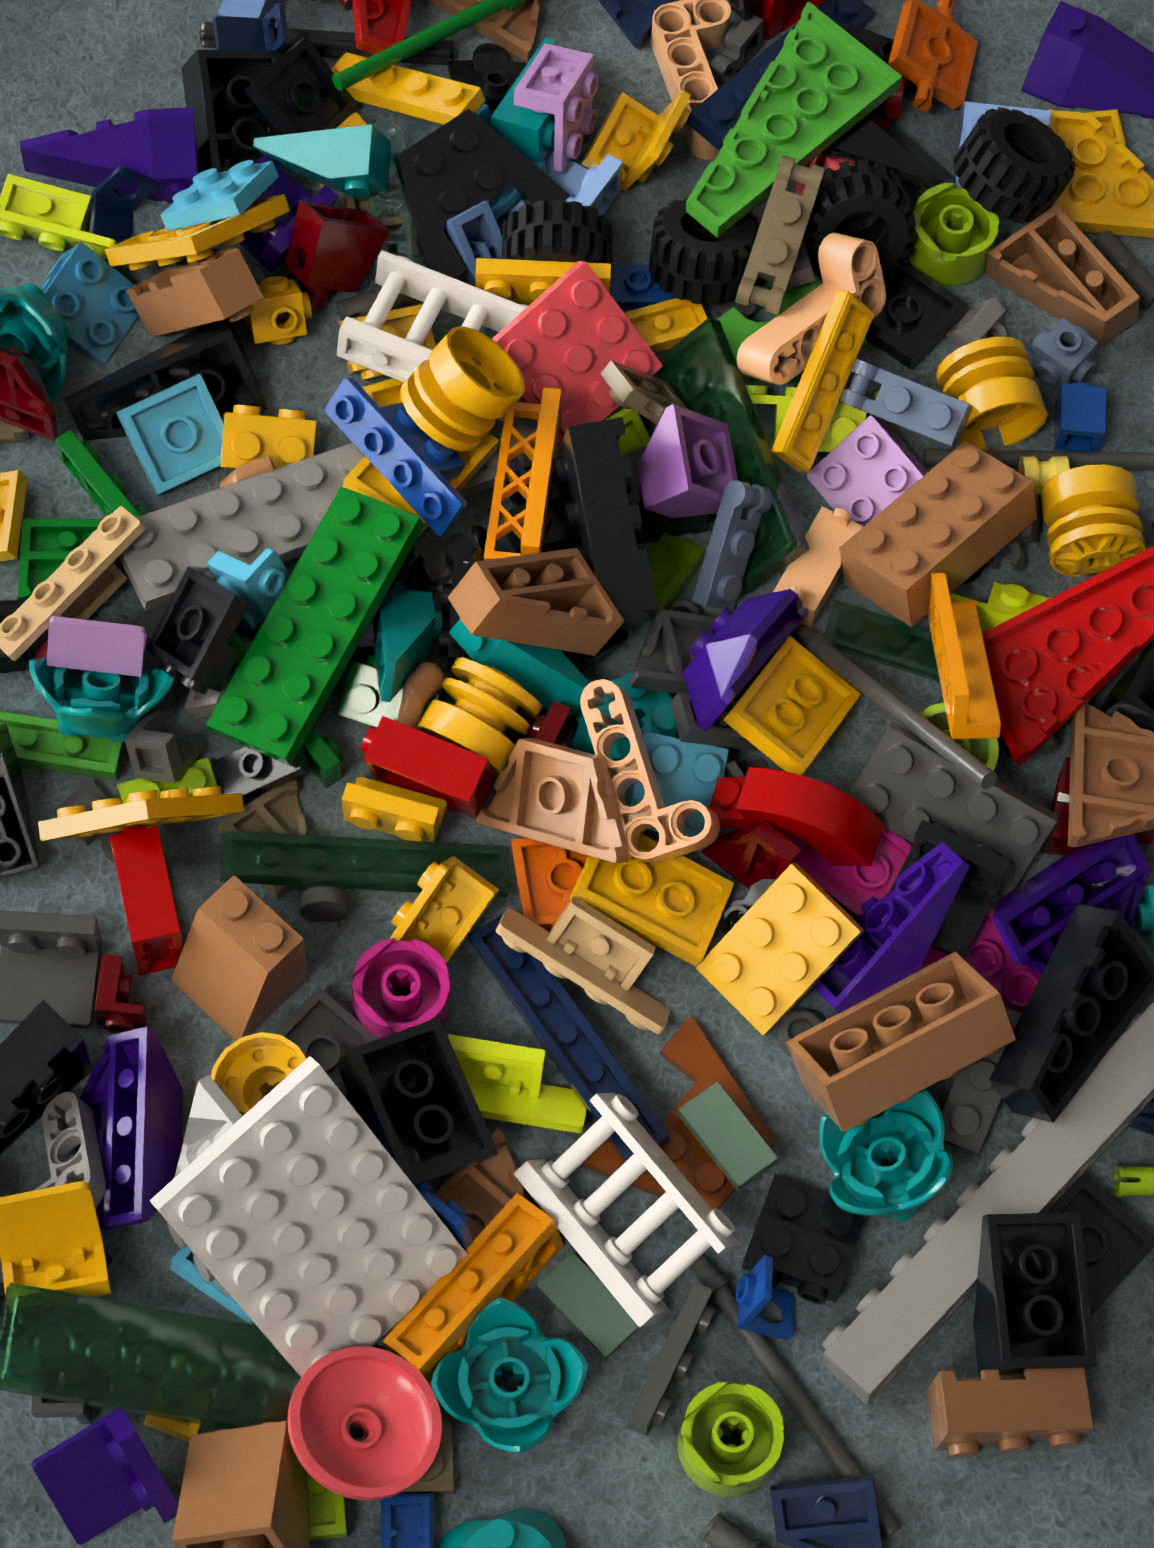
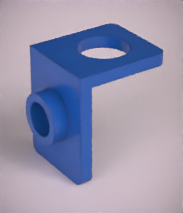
[736,1255,794,1340]

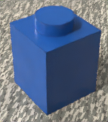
[1054,382,1106,452]

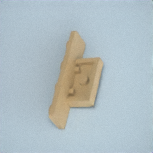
[0,506,145,661]
[496,896,670,1035]

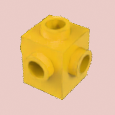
[245,276,312,345]

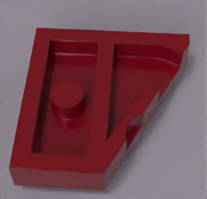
[701,820,802,890]

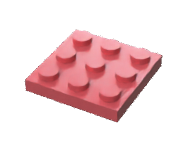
[492,261,663,448]

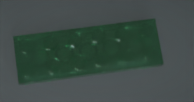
[652,318,810,596]
[0,1282,301,1429]

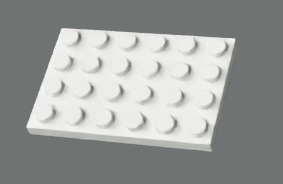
[150,1056,468,1377]

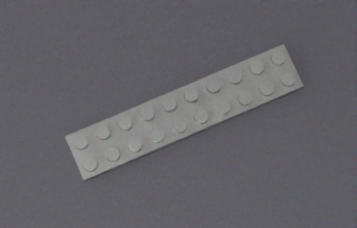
[119,400,559,611]

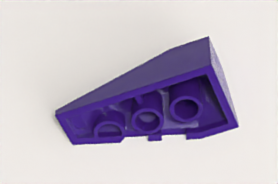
[1021,1,1154,119]
[20,107,199,204]
[813,842,969,1013]

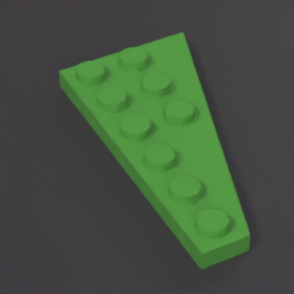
[686,1,902,238]

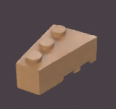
[986,204,1140,346]
[126,248,264,337]
[926,1367,1093,1458]

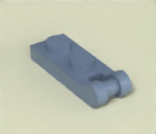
[839,359,973,448]
[692,480,773,611]

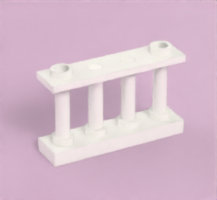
[337,250,528,422]
[514,1093,741,1328]

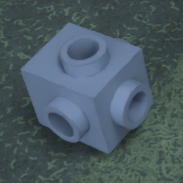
[1030,317,1098,393]

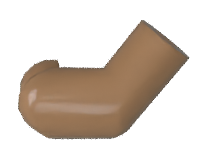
[220,455,275,488]
[397,662,444,729]

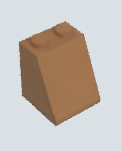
[171,875,308,1041]
[172,1421,310,1548]

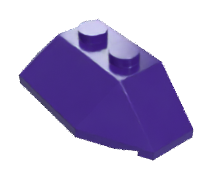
[683,589,808,732]
[992,834,1152,975]
[78,1026,183,1230]

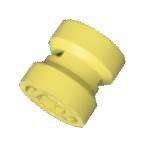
[1018,456,1070,495]

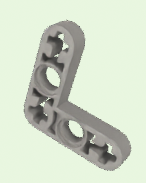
[0,1092,106,1266]

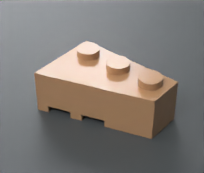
[447,548,624,656]

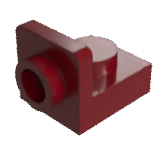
[511,701,571,746]
[94,955,147,1034]

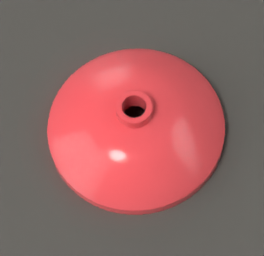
[287,1346,442,1501]

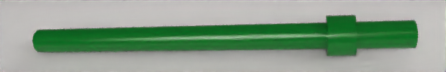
[332,0,526,91]

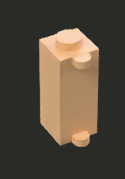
[773,506,863,629]

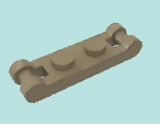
[735,155,825,316]

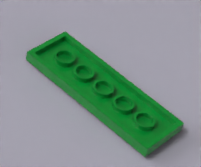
[206,486,424,766]

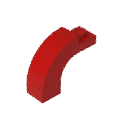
[708,767,884,866]

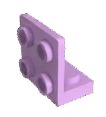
[514,43,598,173]
[807,415,929,527]

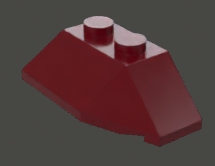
[0,347,59,442]

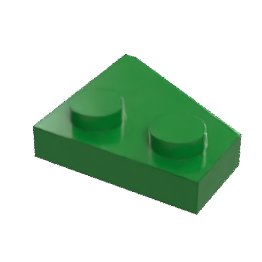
[17,519,115,602]

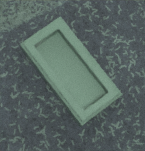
[677,1082,778,1191]
[536,1251,640,1361]

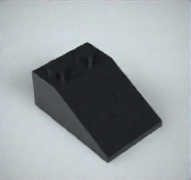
[337,1017,498,1186]
[973,1212,1097,1376]

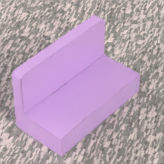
[46,616,147,677]

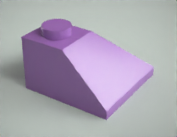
[637,404,738,518]

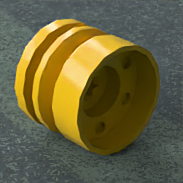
[401,326,525,452]
[935,336,1048,450]
[1040,464,1146,577]
[417,657,542,777]
[211,1032,308,1116]

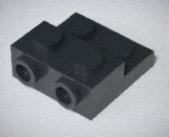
[146,566,249,695]
[742,1174,866,1305]

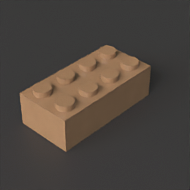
[839,441,1037,627]
[786,951,1016,1132]

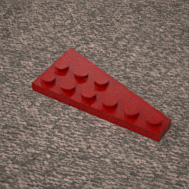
[982,546,1154,768]

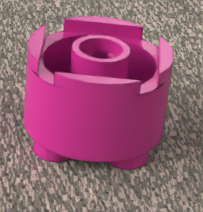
[352,938,450,1038]

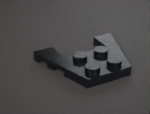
[394,109,571,279]

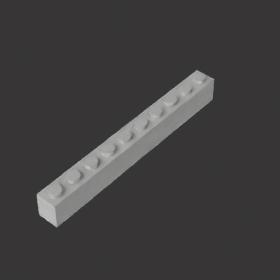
[822,1003,1154,1406]

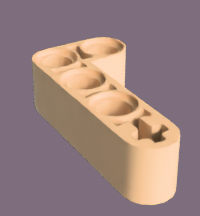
[651,0,731,160]
[737,232,886,385]
[580,679,720,864]

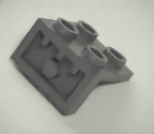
[0,910,102,1028]

